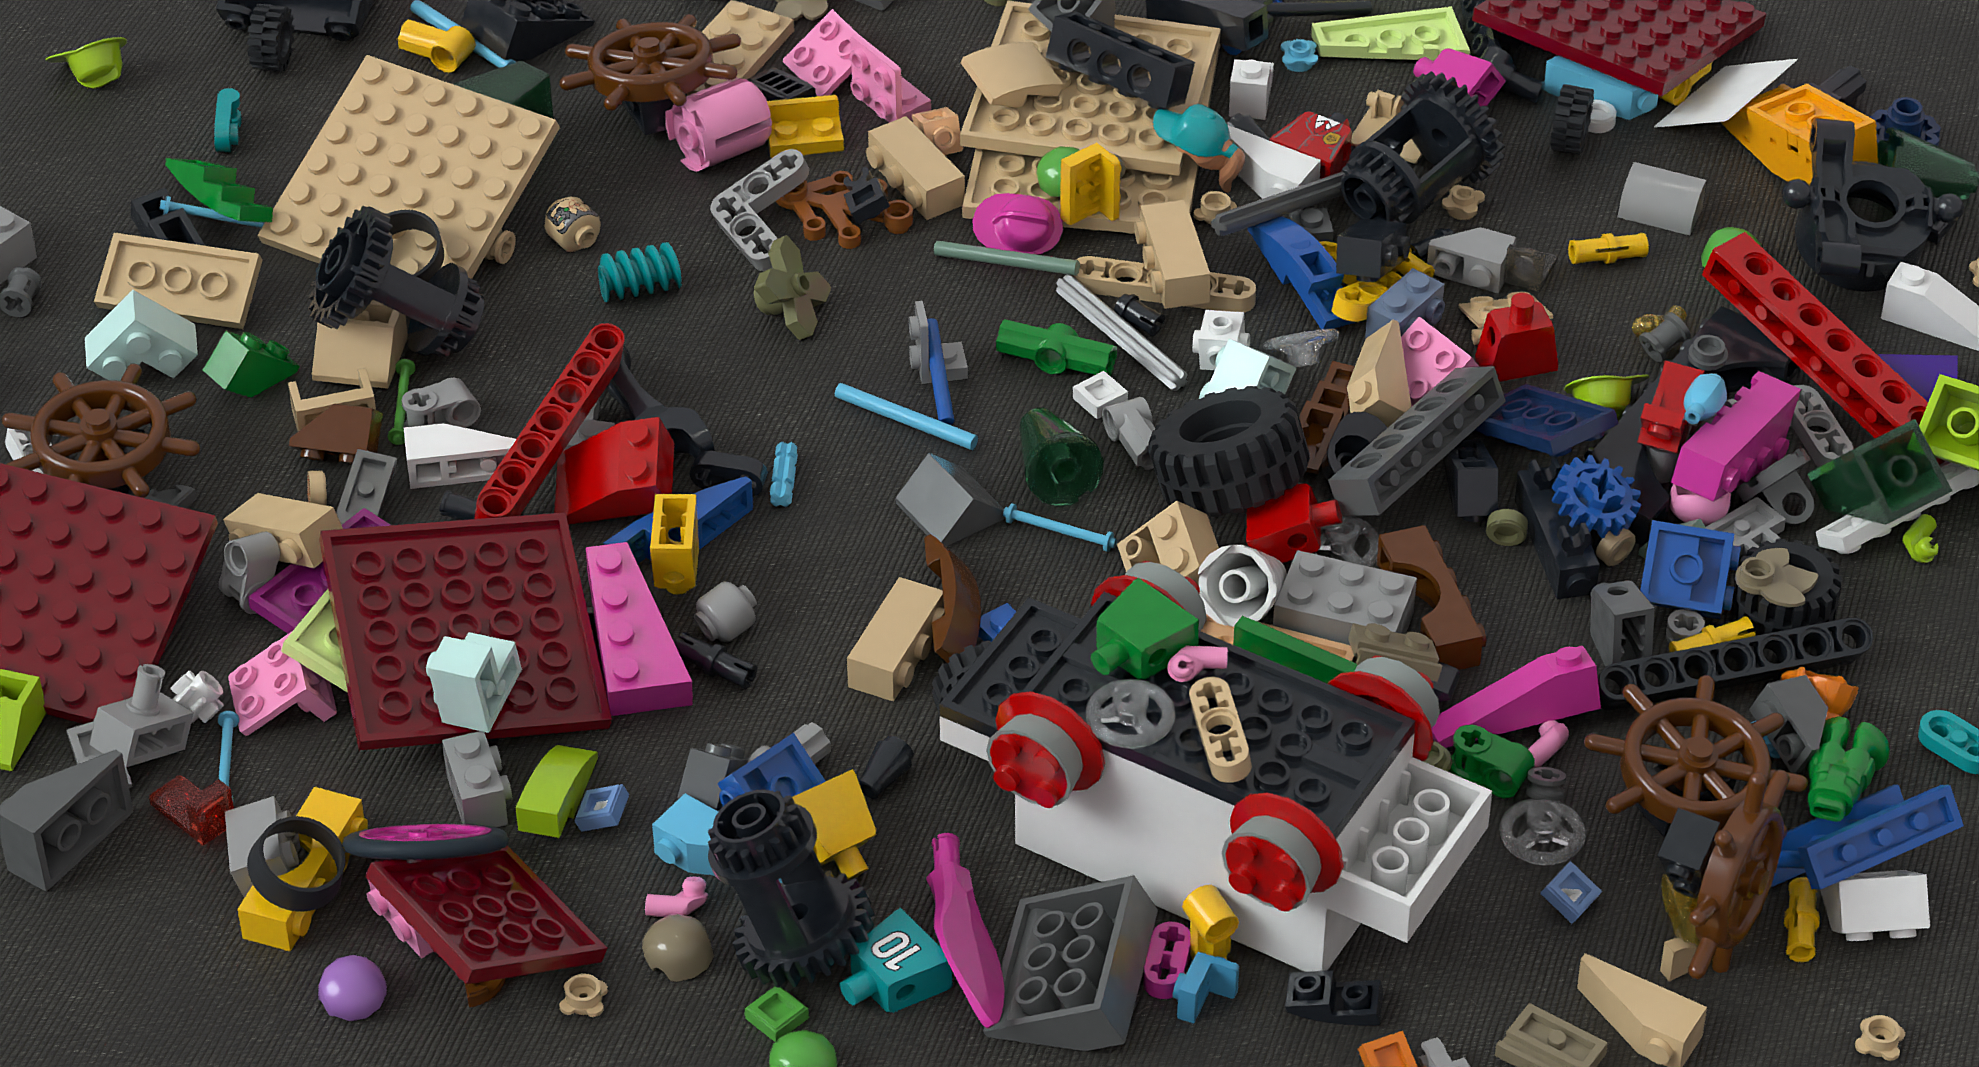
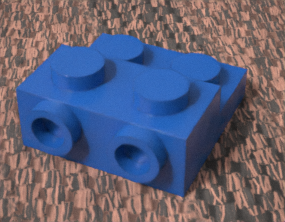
[1640,520,1741,619]
[717,733,826,806]

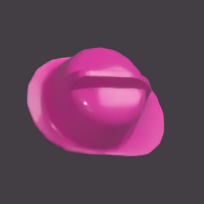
[973,193,1063,255]

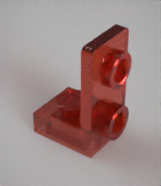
[149,775,234,846]

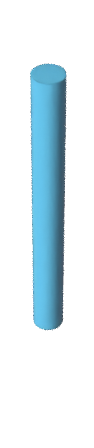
[410,0,516,73]
[835,383,978,450]

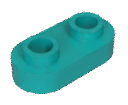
[1918,710,1979,774]

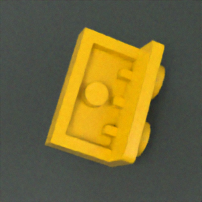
[1060,142,1121,226]

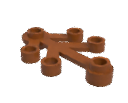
[776,171,913,249]

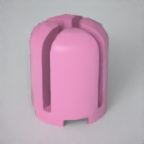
[665,77,772,172]

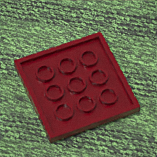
[365,845,608,984]

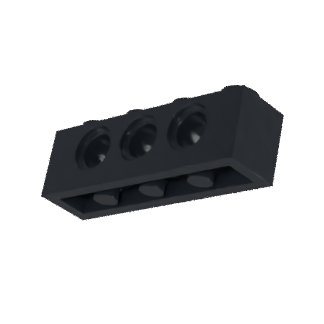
[1046,11,1195,110]

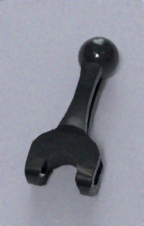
[607,345,715,458]

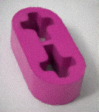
[1144,922,1190,999]

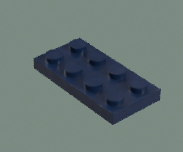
[1474,384,1619,457]

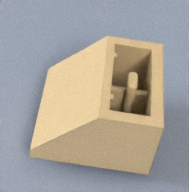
[312,300,408,389]
[1117,501,1219,584]

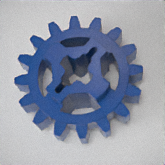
[1552,455,1641,538]

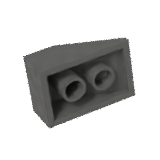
[0,750,134,892]

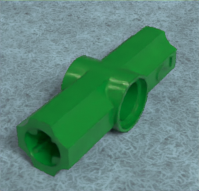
[996,319,1117,376]

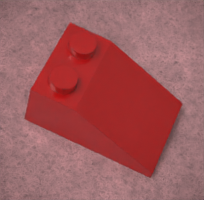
[554,417,674,524]

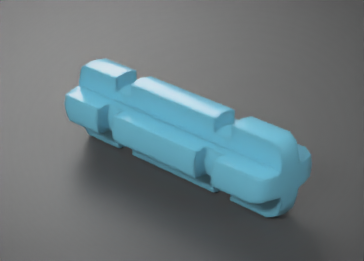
[770,442,798,507]

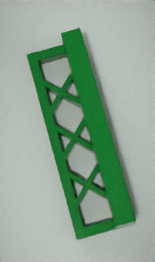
[1233,616,1357,683]

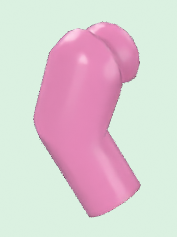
[1167,646,1227,682]
[1528,720,1569,768]
[645,877,708,917]

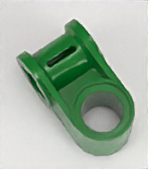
[1449,725,1535,798]

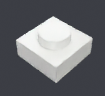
[1073,371,1128,419]

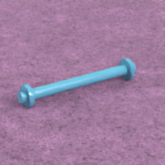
[160,196,265,228]
[1003,503,1117,552]
[211,711,239,809]

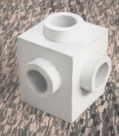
[1193,310,1250,370]

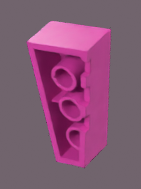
[1671,371,1801,502]
[586,542,693,716]

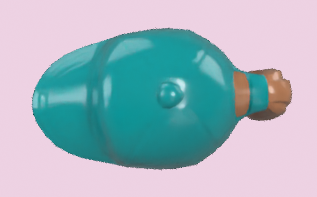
[1153,104,1245,192]

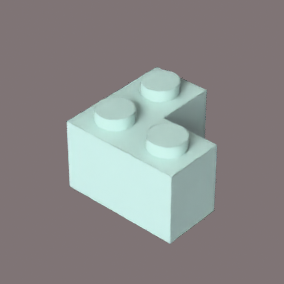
[85,290,198,381]
[1199,339,1297,399]
[426,632,522,733]

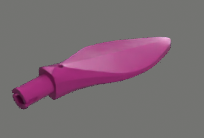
[926,833,1005,1028]

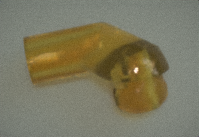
[1632,305,1687,338]

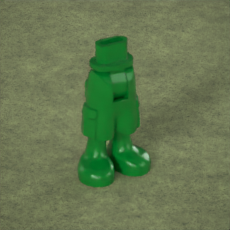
[1808,716,1890,822]

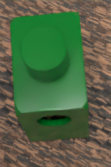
[1091,578,1199,679]

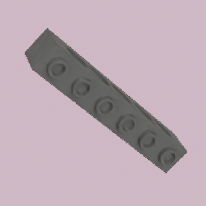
[1328,366,1506,516]

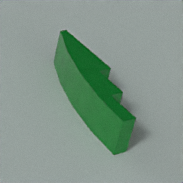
[166,158,273,223]

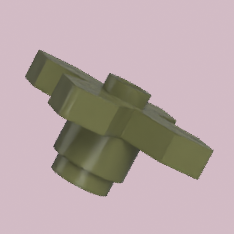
[754,235,831,340]

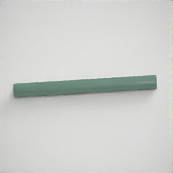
[934,240,1080,276]

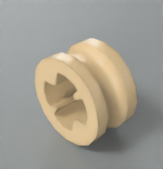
[484,229,516,264]

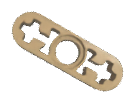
[1189,677,1252,783]

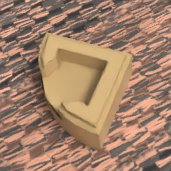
[1660,938,1697,982]

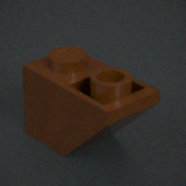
[289,404,383,465]

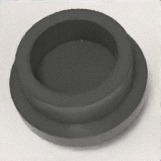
[1688,335,1728,371]

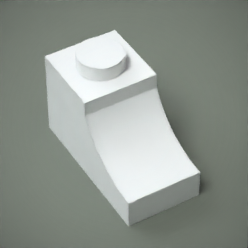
[1229,59,1274,120]

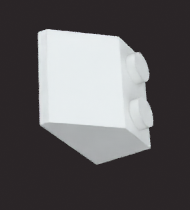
[1820,870,1930,941]

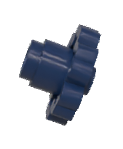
[1870,97,1941,165]

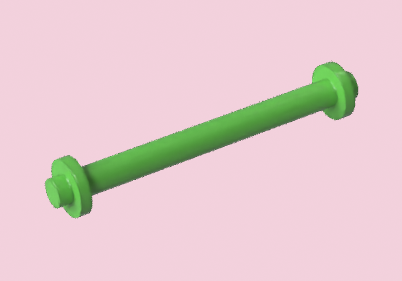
[388,359,415,445]

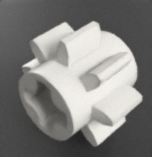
[171,671,224,723]

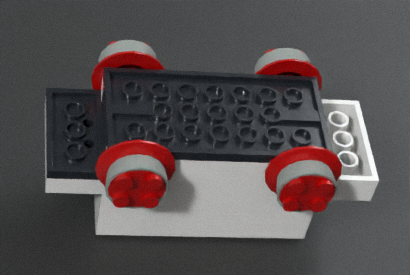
[939,561,1492,972]

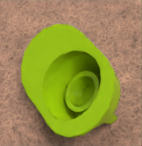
[46,37,127,88]
[1564,374,1649,421]

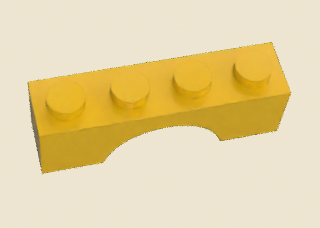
[237,787,368,952]

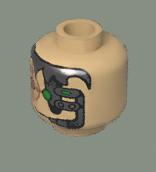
[544,196,601,252]

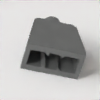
[1590,580,1654,674]

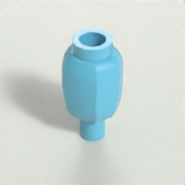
[1684,373,1727,424]

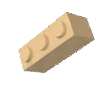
[866,116,965,220]
[1134,199,1210,309]
[223,493,343,568]
[847,577,945,702]

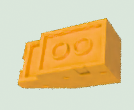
[1721,83,1878,185]

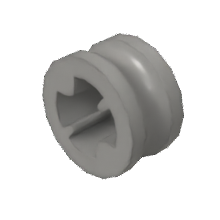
[1666,609,1705,643]

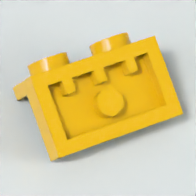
[767,95,844,158]

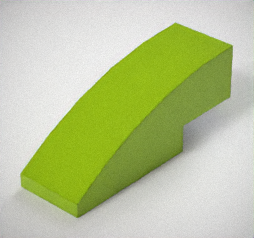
[516,745,598,838]

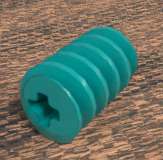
[598,242,681,302]

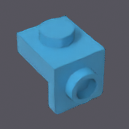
[1173,951,1239,1023]

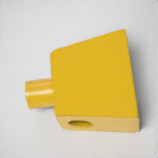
[650,494,699,595]
[792,769,876,880]

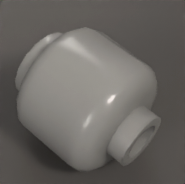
[694,581,757,643]

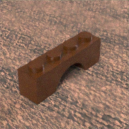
[1377,525,1486,670]

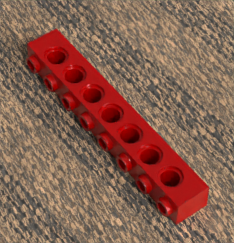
[1702,232,1946,477]

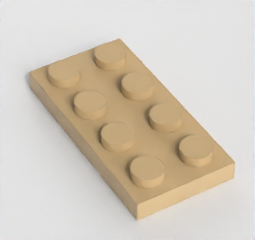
[687,0,794,96]
[94,233,263,329]

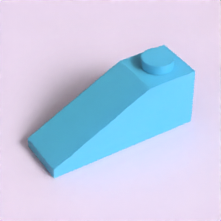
[652,793,782,883]

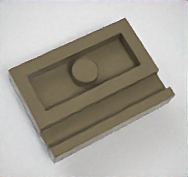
[1348,623,1442,682]
[1495,1003,1608,1067]

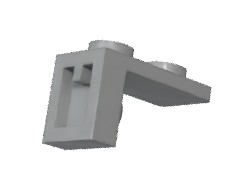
[908,301,968,384]

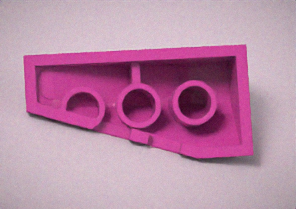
[1431,645,1601,748]

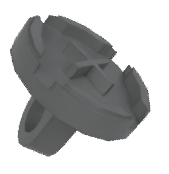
[1736,447,1814,526]

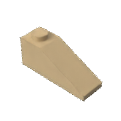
[1347,319,1411,428]
[1577,953,1707,1067]

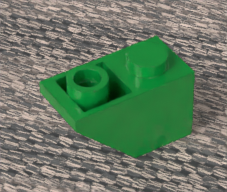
[203,331,300,398]

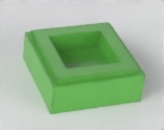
[745,986,809,1043]

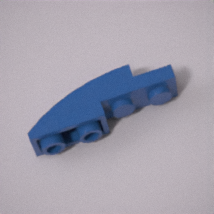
[1247,216,1355,331]

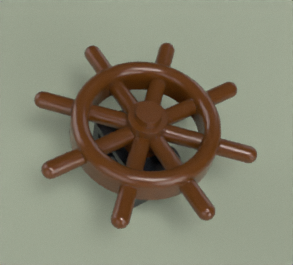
[560,14,741,135]
[2,364,200,498]
[1584,675,1808,837]
[1657,770,1789,979]

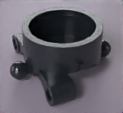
[1782,118,1964,292]

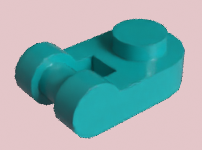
[214,88,242,152]

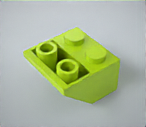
[0,669,46,771]

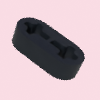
[689,451,768,497]

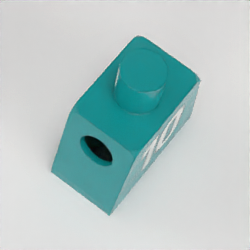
[840,908,952,1013]

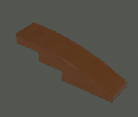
[1299,361,1355,475]

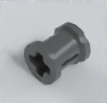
[0,267,42,317]
[1639,312,1691,362]

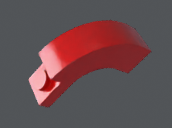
[1637,360,1704,454]

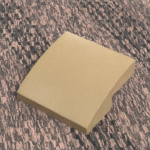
[961,42,1063,107]

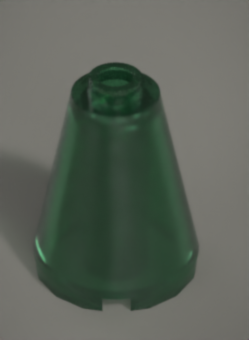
[1877,127,1979,200]
[1019,408,1104,506]

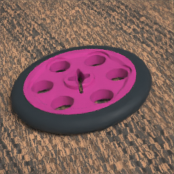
[342,824,509,860]

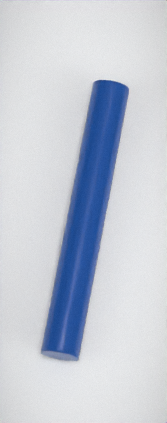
[927,318,954,425]

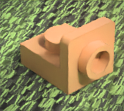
[912,107,963,155]

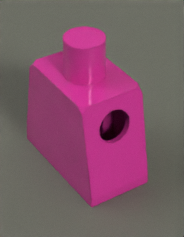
[1414,48,1506,106]

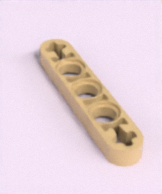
[1072,256,1256,313]

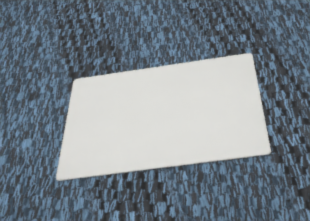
[1654,59,1798,127]

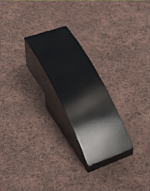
[131,188,205,246]

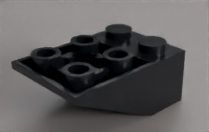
[460,0,595,60]

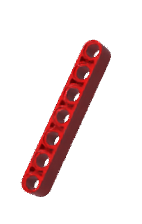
[474,323,625,519]

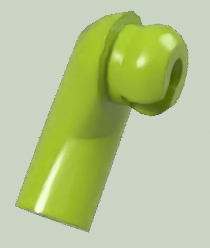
[1903,514,1939,563]

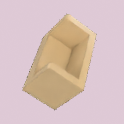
[288,368,376,432]

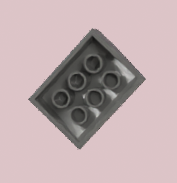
[983,875,1158,1051]

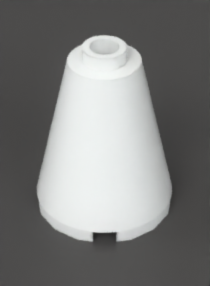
[1197,544,1287,627]

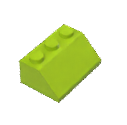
[1911,374,1979,471]

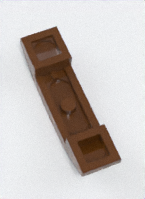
[924,534,981,663]

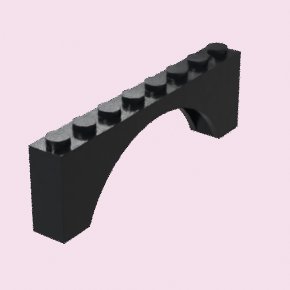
[1582,306,1800,546]

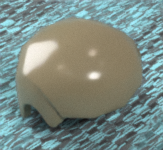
[642,914,714,982]

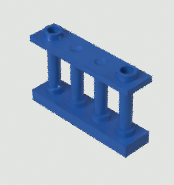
[1771,784,1964,890]

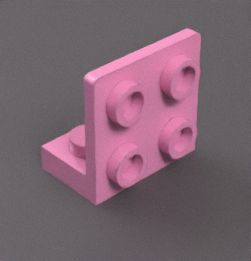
[783,9,858,96]
[850,34,931,123]
[1401,317,1479,407]
[228,632,337,736]

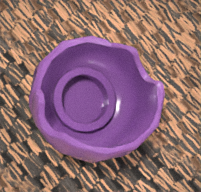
[318,955,387,1021]

